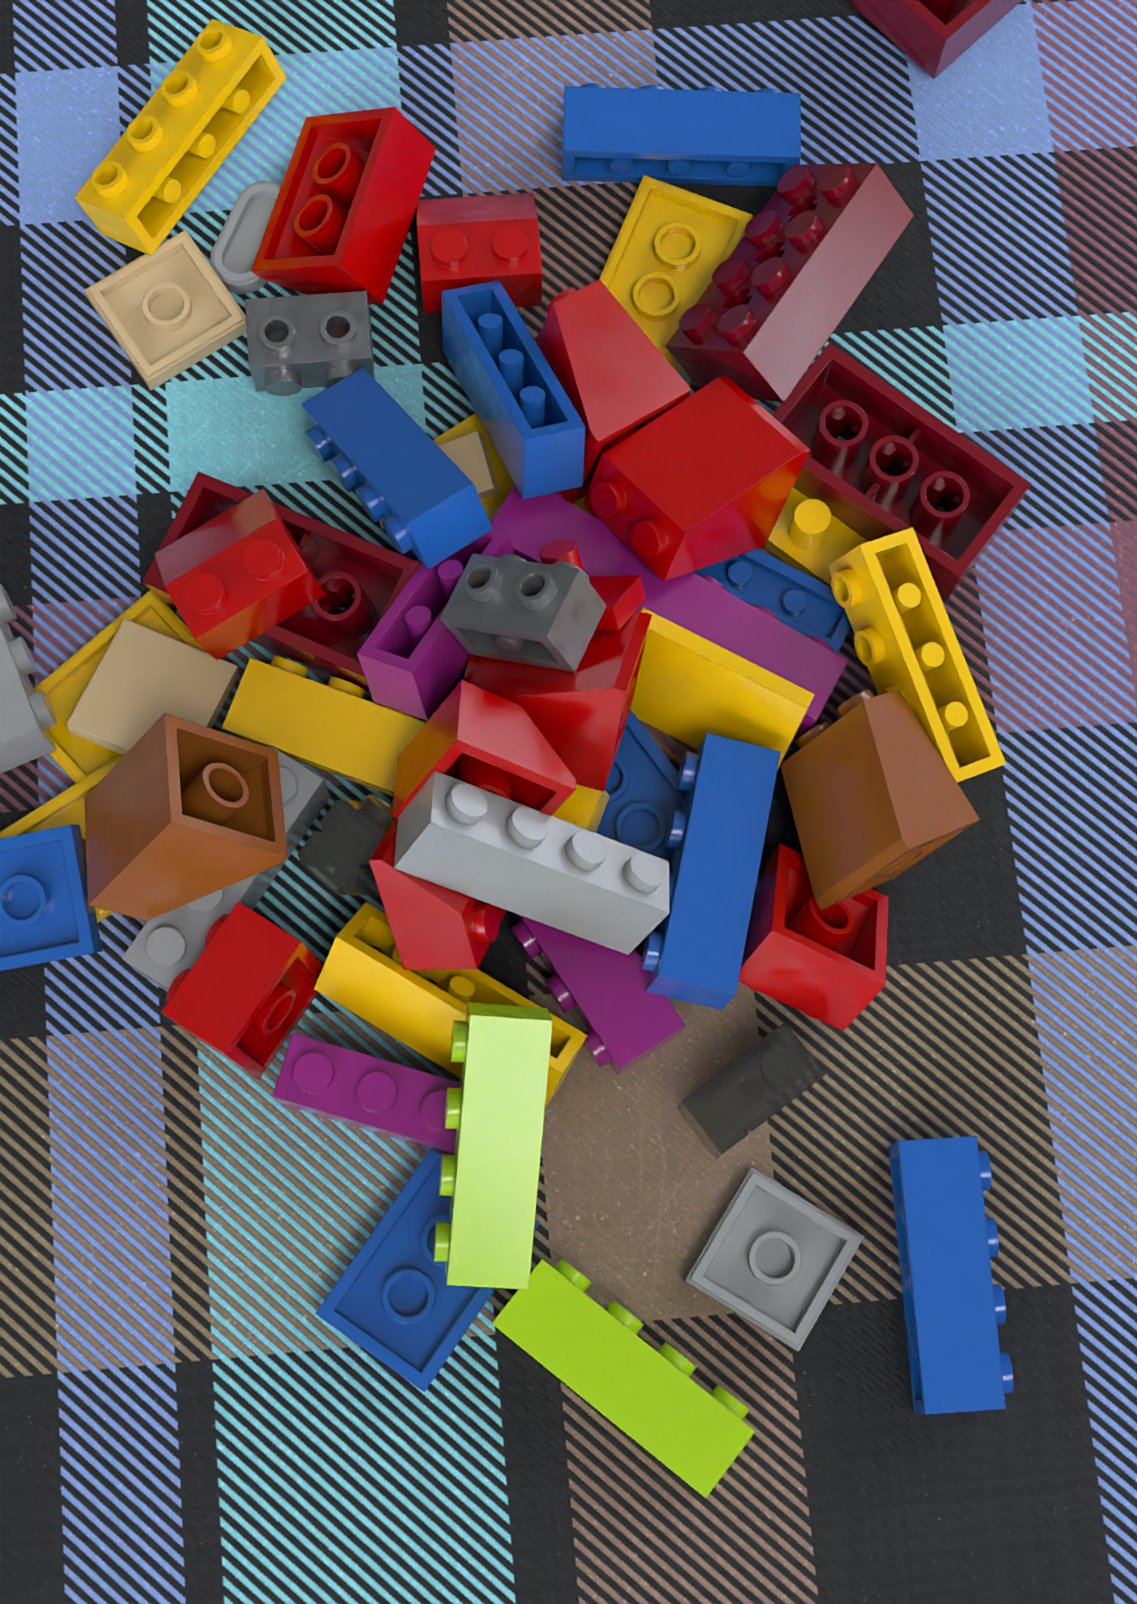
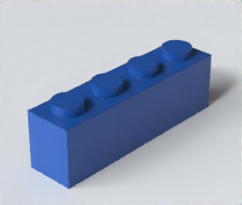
[562,83,801,187]
[441,280,585,500]
[301,367,493,569]
[640,733,781,1010]
[888,1136,1013,1414]

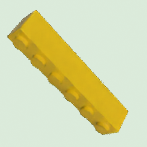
[222,655,610,833]

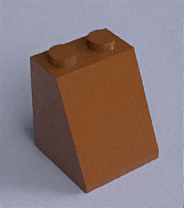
[780,689,980,911]
[84,713,288,921]

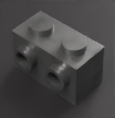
[245,291,375,396]
[440,554,607,672]

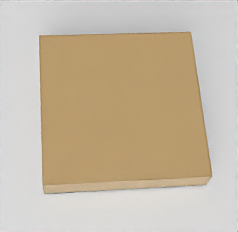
[84,230,247,391]
[66,618,239,755]

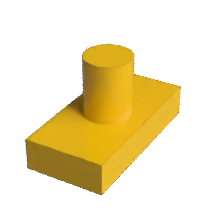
[765,488,869,587]

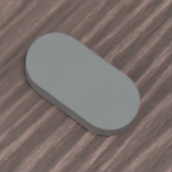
[210,182,281,294]

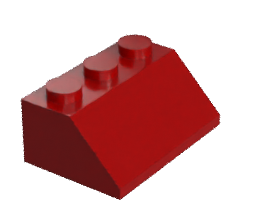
[251,107,436,305]

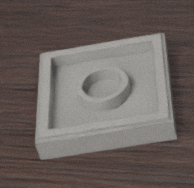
[684,1167,864,1351]

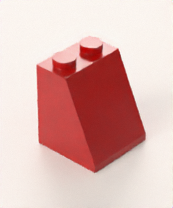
[534,279,692,504]
[583,375,810,581]
[464,611,652,792]

